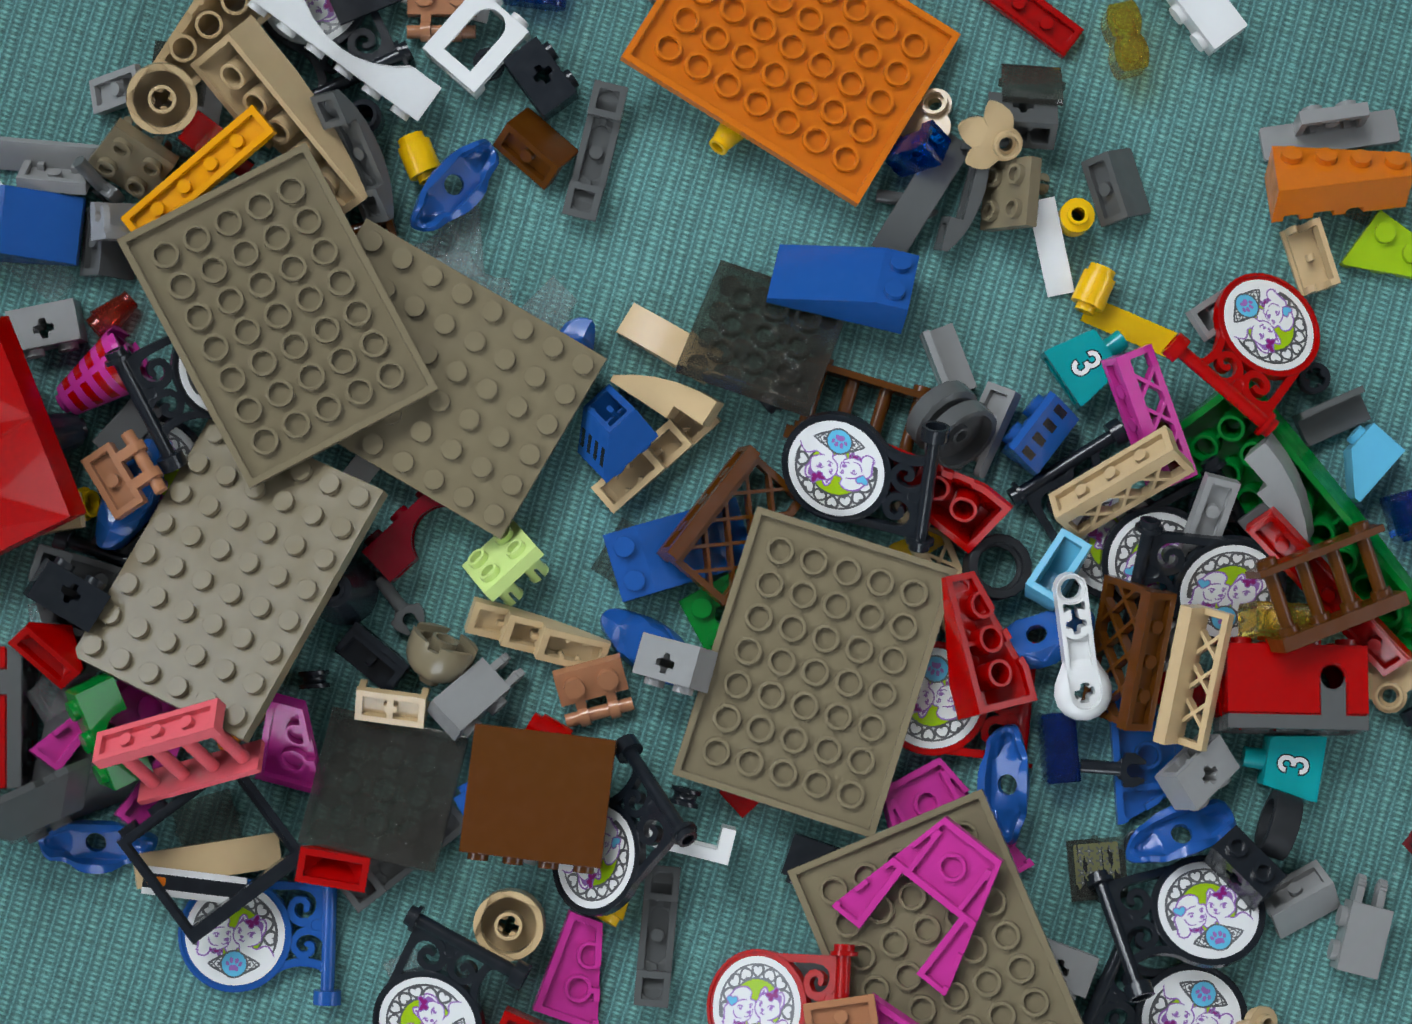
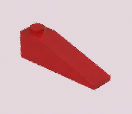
[889,444,1013,554]
[941,571,1038,720]

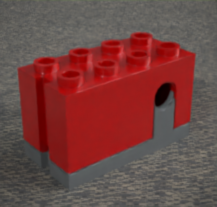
[1213,637,1369,736]
[0,646,38,789]

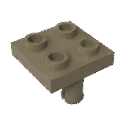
[88,116,179,200]
[980,156,1050,232]

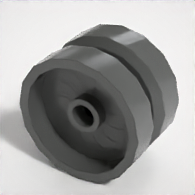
[906,380,997,470]

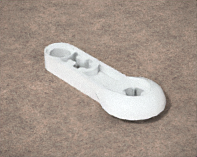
[1052,572,1112,721]

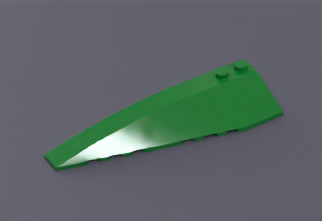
[1180,371,1412,652]

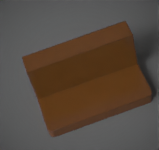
[493,108,578,190]

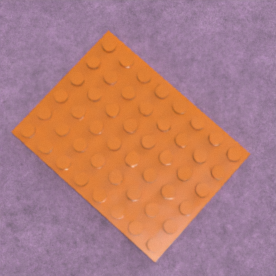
[620,0,961,207]

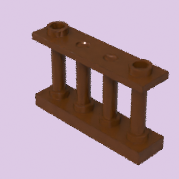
[782,354,931,453]
[1245,520,1410,653]

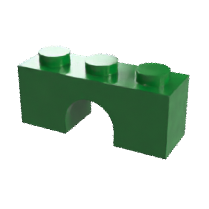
[65,673,154,791]

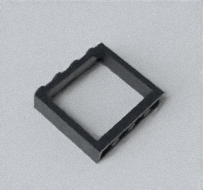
[116,776,300,945]

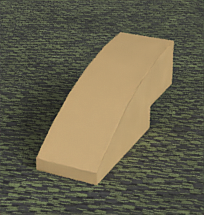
[616,303,724,385]
[610,375,724,427]

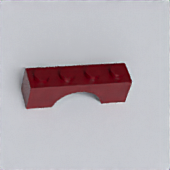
[362,491,445,583]

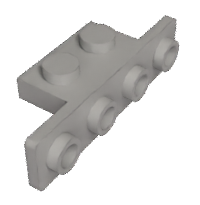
[1258,100,1400,162]
[0,136,107,196]

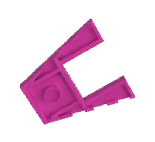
[29,680,180,824]
[883,757,1034,873]
[832,816,1004,996]

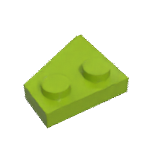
[1339,210,1412,279]

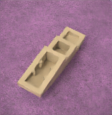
[591,411,722,514]
[464,596,611,667]
[133,832,281,889]

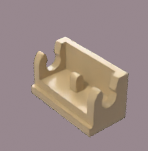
[1279,217,1341,296]
[354,679,431,729]

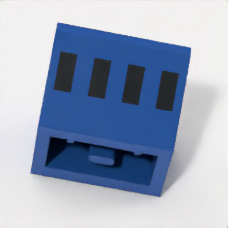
[577,384,658,483]
[1001,391,1079,477]

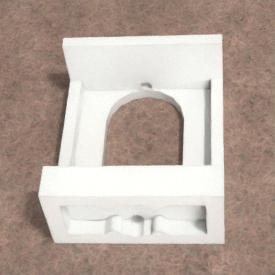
[422,0,531,99]
[649,821,736,865]

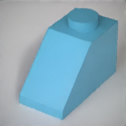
[1343,423,1405,504]
[1024,527,1092,611]

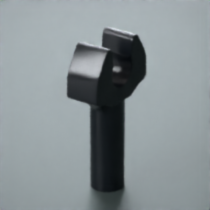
[1080,752,1146,788]

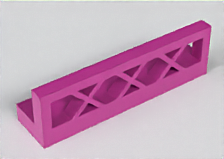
[1101,344,1198,488]

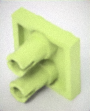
[462,520,549,606]

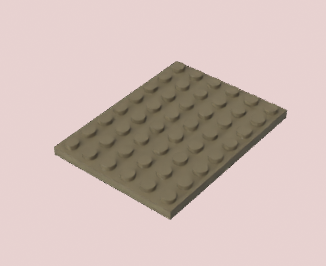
[116,142,439,489]
[338,218,607,539]
[75,419,388,743]
[672,506,958,837]
[787,788,1084,1024]

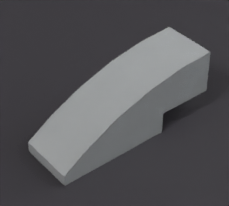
[1244,433,1314,542]

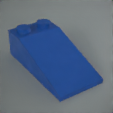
[766,244,919,334]
[603,497,748,603]

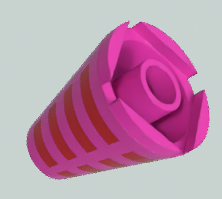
[55,325,156,415]

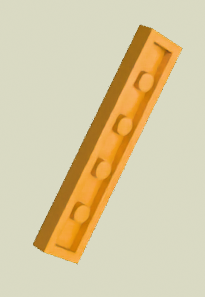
[120,105,277,232]

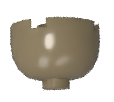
[406,622,478,686]

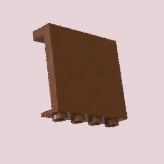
[459,723,618,874]

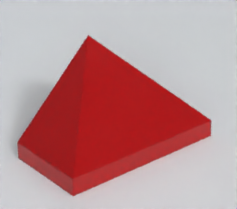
[8,622,83,690]
[295,845,371,893]

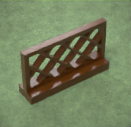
[656,445,801,606]
[1082,574,1177,732]

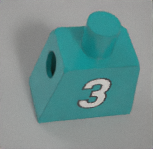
[1040,329,1129,409]
[1240,735,1327,803]

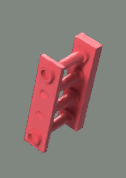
[92,698,265,805]

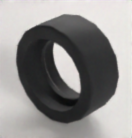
[962,534,1032,601]
[1254,790,1304,861]

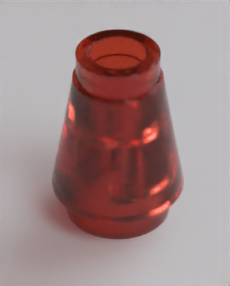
[85,291,138,338]

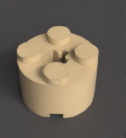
[126,62,198,135]
[473,888,546,962]

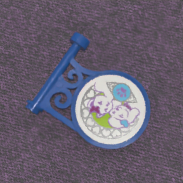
[178,876,341,1006]

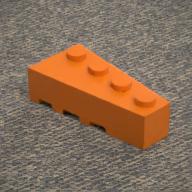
[1264,146,1412,223]

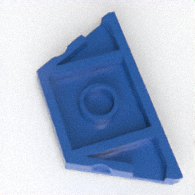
[1109,690,1183,825]

